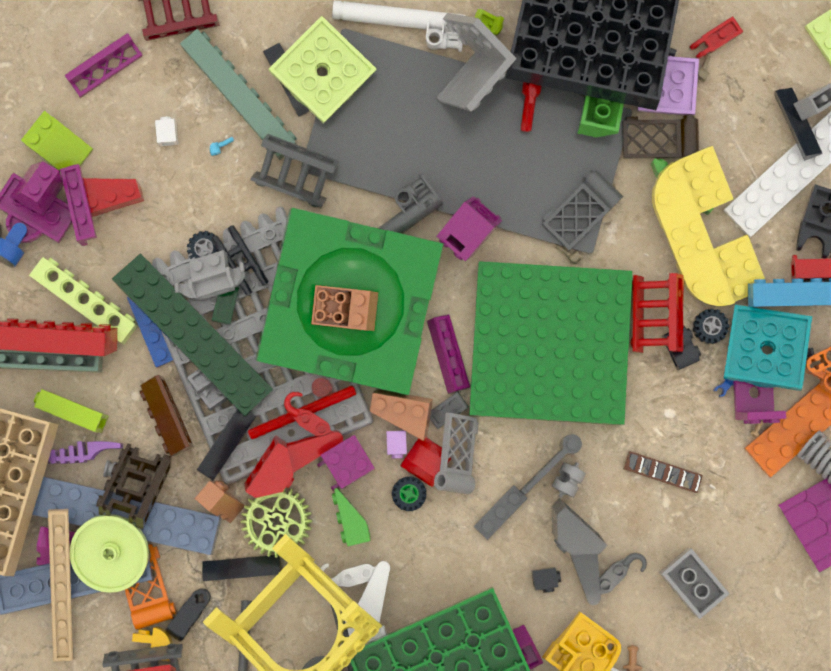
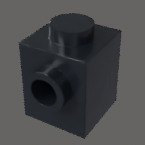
[531,567,561,593]

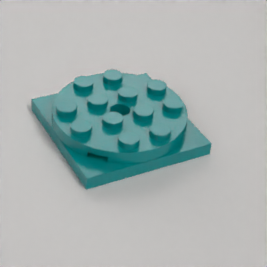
[723,305,812,391]

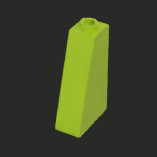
[34,389,109,433]

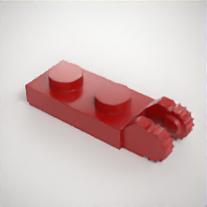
[689,16,743,59]

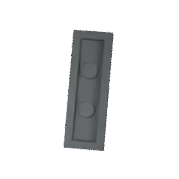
[473,485,528,540]

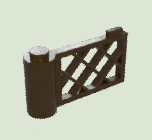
[622,115,699,159]

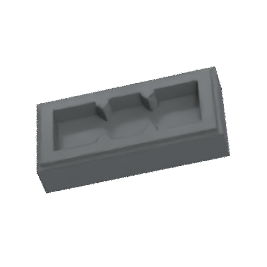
[430,391,469,429]

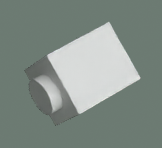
[155,116,178,146]

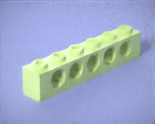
[29,257,138,344]

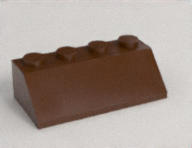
[139,375,194,456]

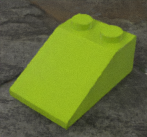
[21,111,93,171]

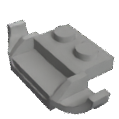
[174,250,245,301]

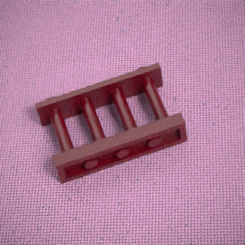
[138,0,220,41]

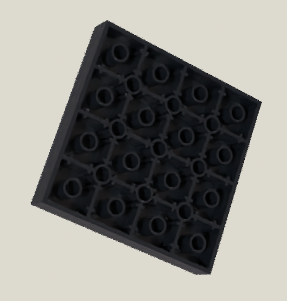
[505,0,679,111]

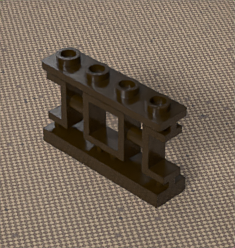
[96,443,172,529]

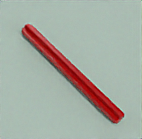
[248,385,356,439]

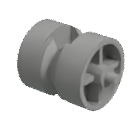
[552,462,586,498]

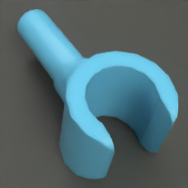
[209,137,234,156]

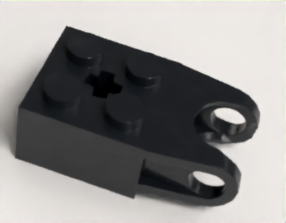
[796,184,831,259]

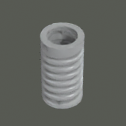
[797,430,831,484]

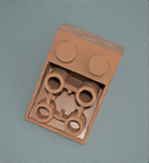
[311,285,378,331]

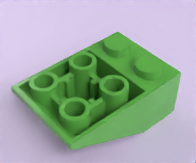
[332,488,371,547]

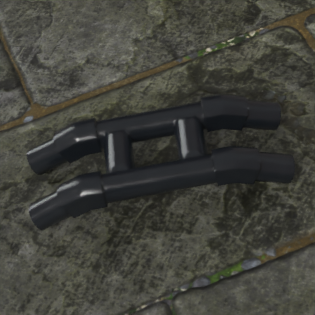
[211,225,269,296]

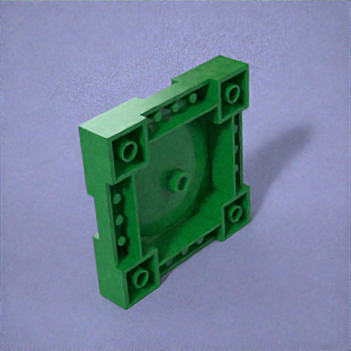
[255,208,443,395]

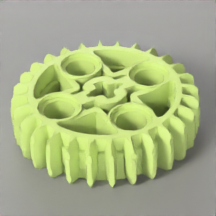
[241,488,312,557]

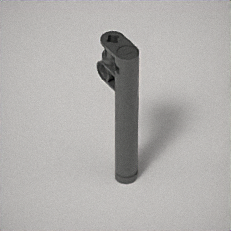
[378,173,443,234]

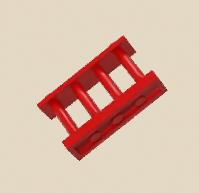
[631,273,684,353]

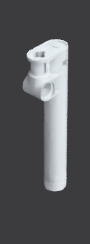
[332,0,466,52]

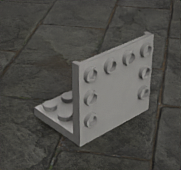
[436,13,517,111]

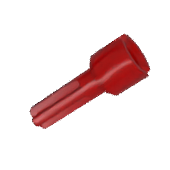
[521,82,541,132]

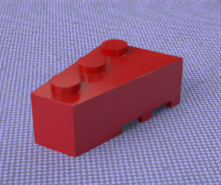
[83,178,144,217]

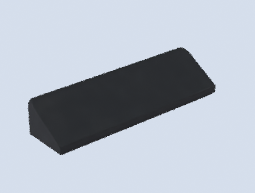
[774,87,823,161]
[197,410,256,481]
[202,555,281,581]

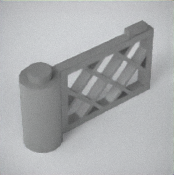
[434,413,479,495]

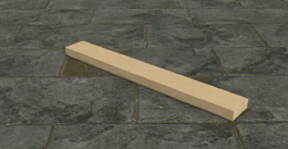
[48,509,73,662]

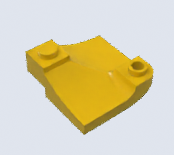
[542,611,621,671]

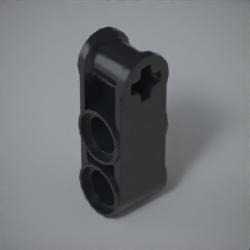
[165,588,211,642]

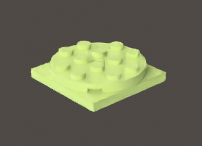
[268,16,377,124]

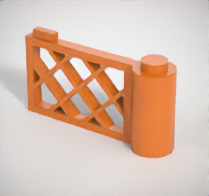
[125,544,177,630]

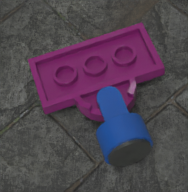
[0,173,72,268]

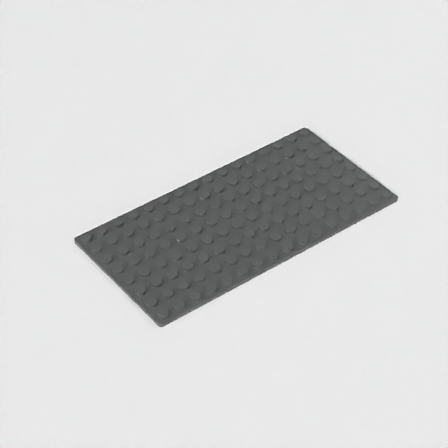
[301,29,632,254]

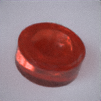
[311,378,332,397]

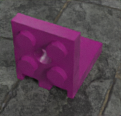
[733,380,786,424]

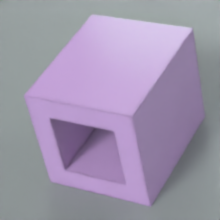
[386,431,407,459]

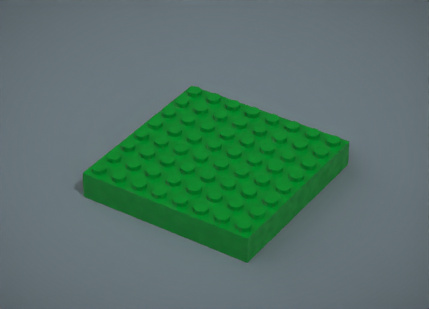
[469,261,633,425]
[350,587,530,671]

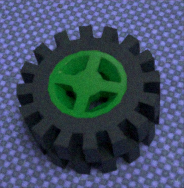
[392,476,427,511]

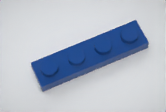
[127,297,173,368]

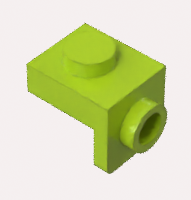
[474,9,504,35]

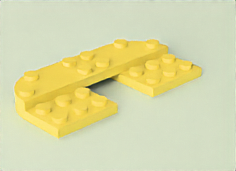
[652,146,767,306]

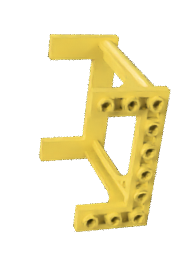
[203,534,382,671]

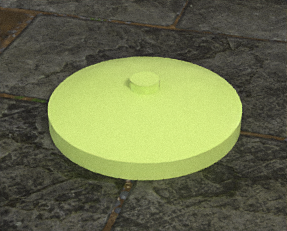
[70,514,149,592]

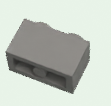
[793,83,831,121]

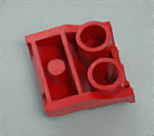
[400,437,451,487]

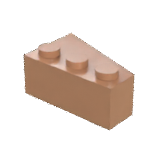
[370,389,433,441]
[194,480,244,524]

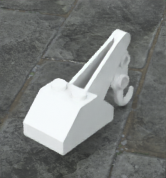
[320,561,390,643]

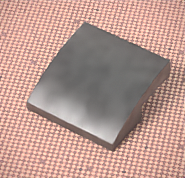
[187,369,228,411]

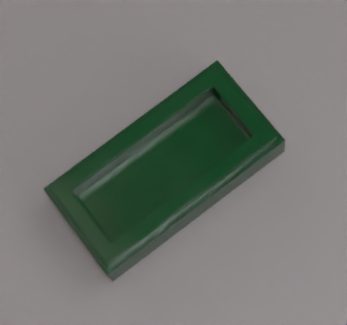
[211,287,239,325]

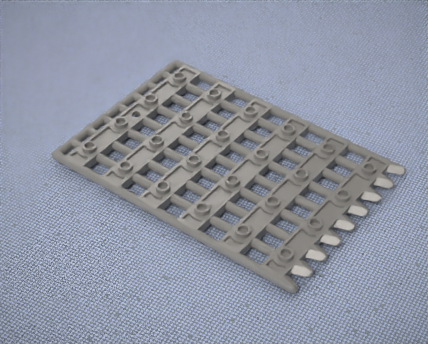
[152,206,373,485]

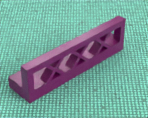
[64,33,143,98]
[60,164,97,246]

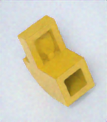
[132,626,173,661]

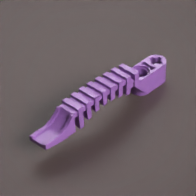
[47,441,123,464]

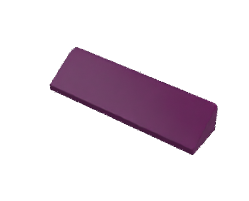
[427,314,470,394]

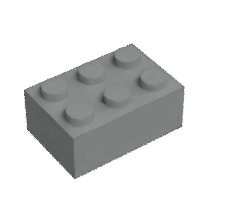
[659,548,729,619]

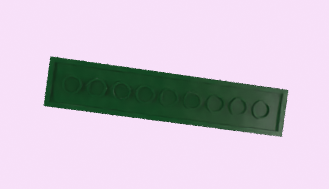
[112,253,273,417]

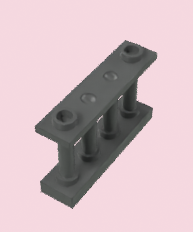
[251,134,339,208]
[102,643,183,671]

